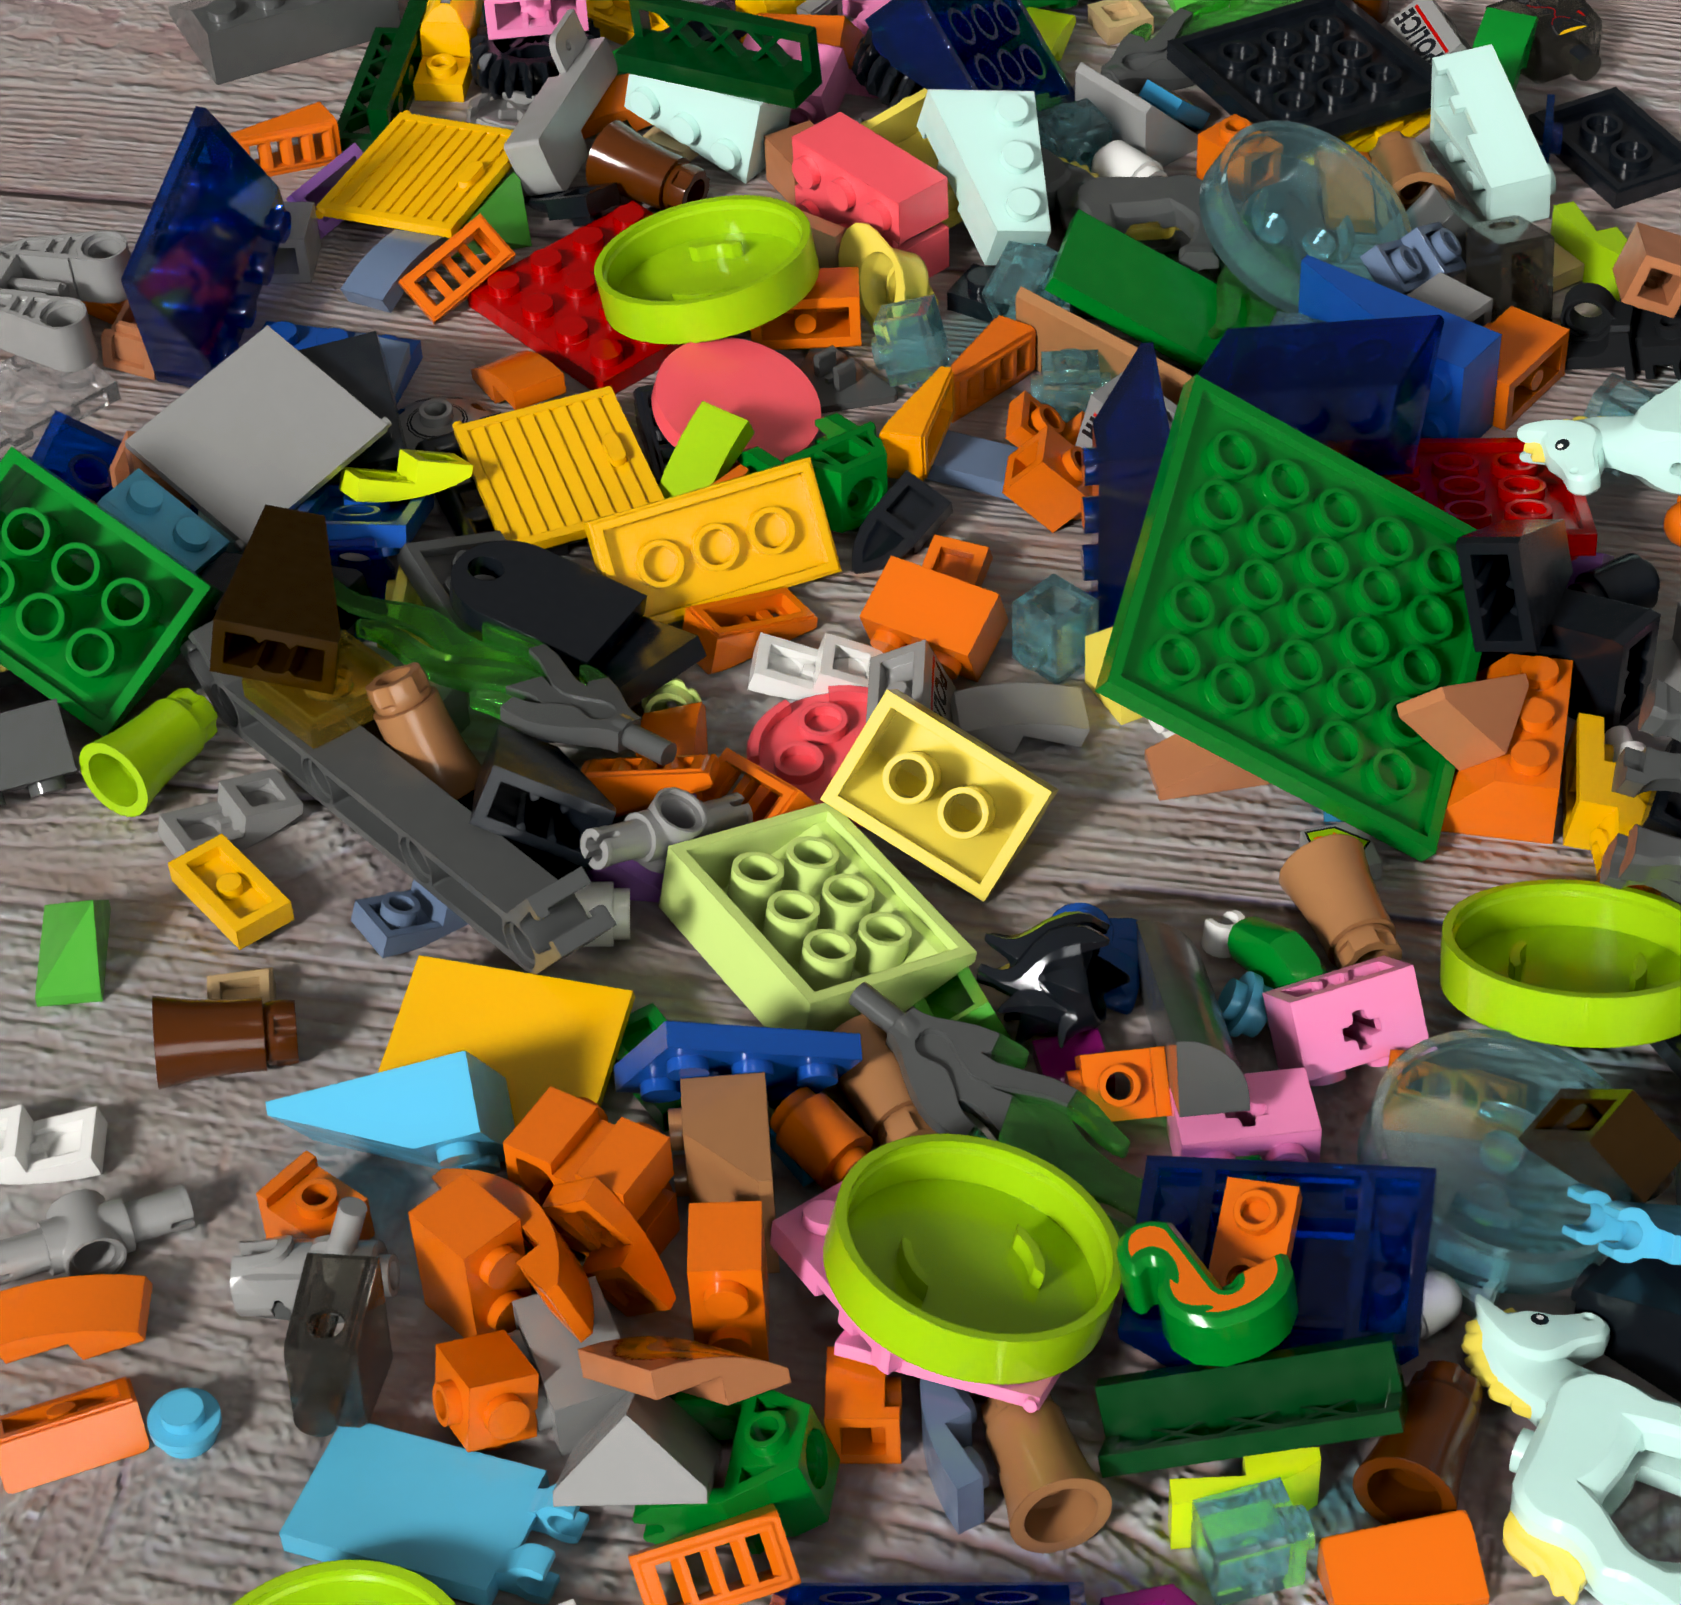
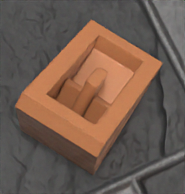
[1396,673,1529,771]

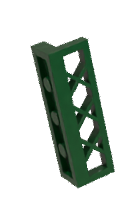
[338,0,428,152]
[615,0,822,109]
[1095,1332,1409,1478]

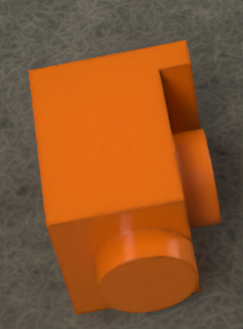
[1065,1046,1172,1125]
[256,1150,375,1240]
[824,1346,902,1464]

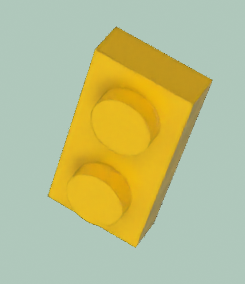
[168,833,295,950]

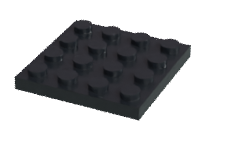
[1167,0,1432,155]

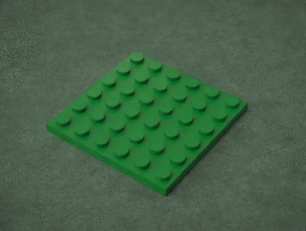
[1095,374,1482,862]

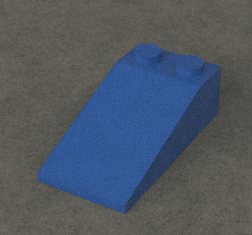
[1296,255,1502,439]

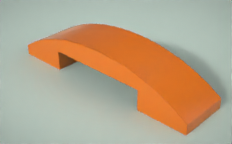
[431,1168,594,1343]

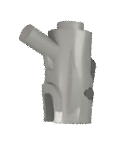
[230,1197,400,1323]

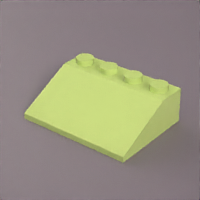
[659,802,977,1032]

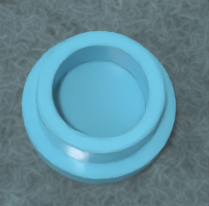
[1218,971,1273,1038]
[147,1387,222,1459]

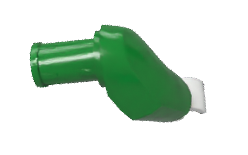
[1201,910,1331,989]

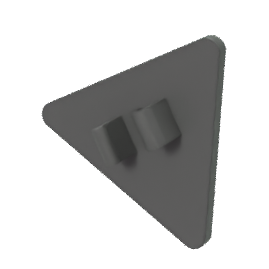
[799,345,898,413]

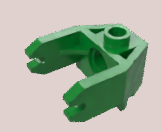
[737,413,888,533]
[632,1390,840,1554]

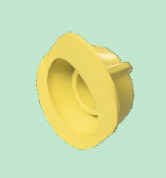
[838,222,939,338]

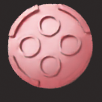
[651,337,821,472]
[746,685,868,827]

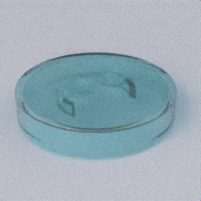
[1199,120,1412,316]
[1357,1029,1634,1295]

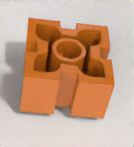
[503,1086,680,1259]

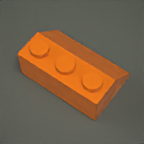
[1441,654,1573,844]

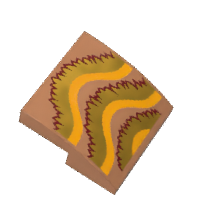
[578,1336,791,1406]

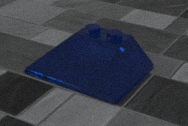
[1118,1155,1437,1367]

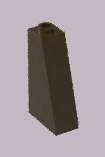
[210,504,341,695]

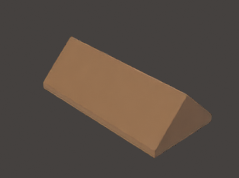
[1015,286,1193,405]

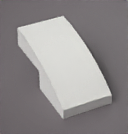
[747,632,883,700]
[0,1104,108,1185]

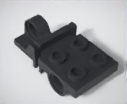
[1560,283,1681,381]

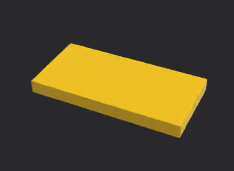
[583,457,842,624]

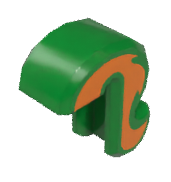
[1116,1221,1299,1367]

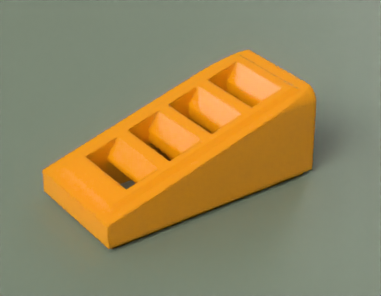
[879,366,955,482]

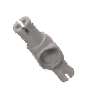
[580,787,753,874]
[0,1184,195,1286]

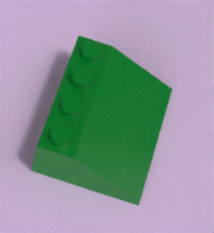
[0,446,224,736]

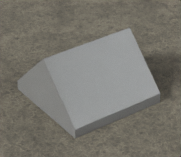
[1075,62,1198,167]
[553,1391,722,1507]

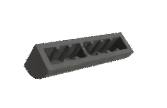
[1136,920,1250,1117]

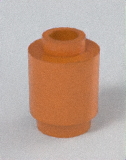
[770,1087,873,1190]

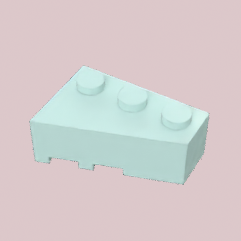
[1430,44,1556,232]
[624,74,792,184]
[917,89,1051,266]

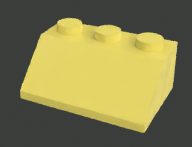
[820,689,1059,902]

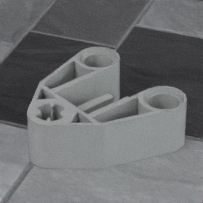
[0,230,137,372]

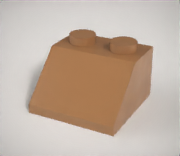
[668,1072,780,1274]

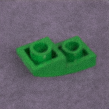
[1472,7,1539,93]

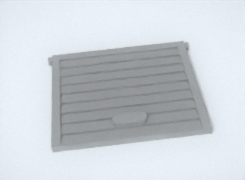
[125,325,392,552]

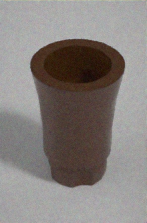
[586,120,710,211]
[152,996,299,1090]
[1353,1360,1483,1525]

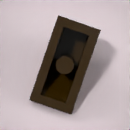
[1518,1088,1681,1203]

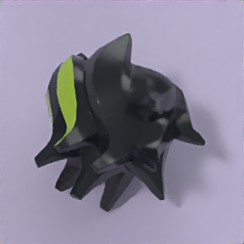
[976,911,1130,1048]

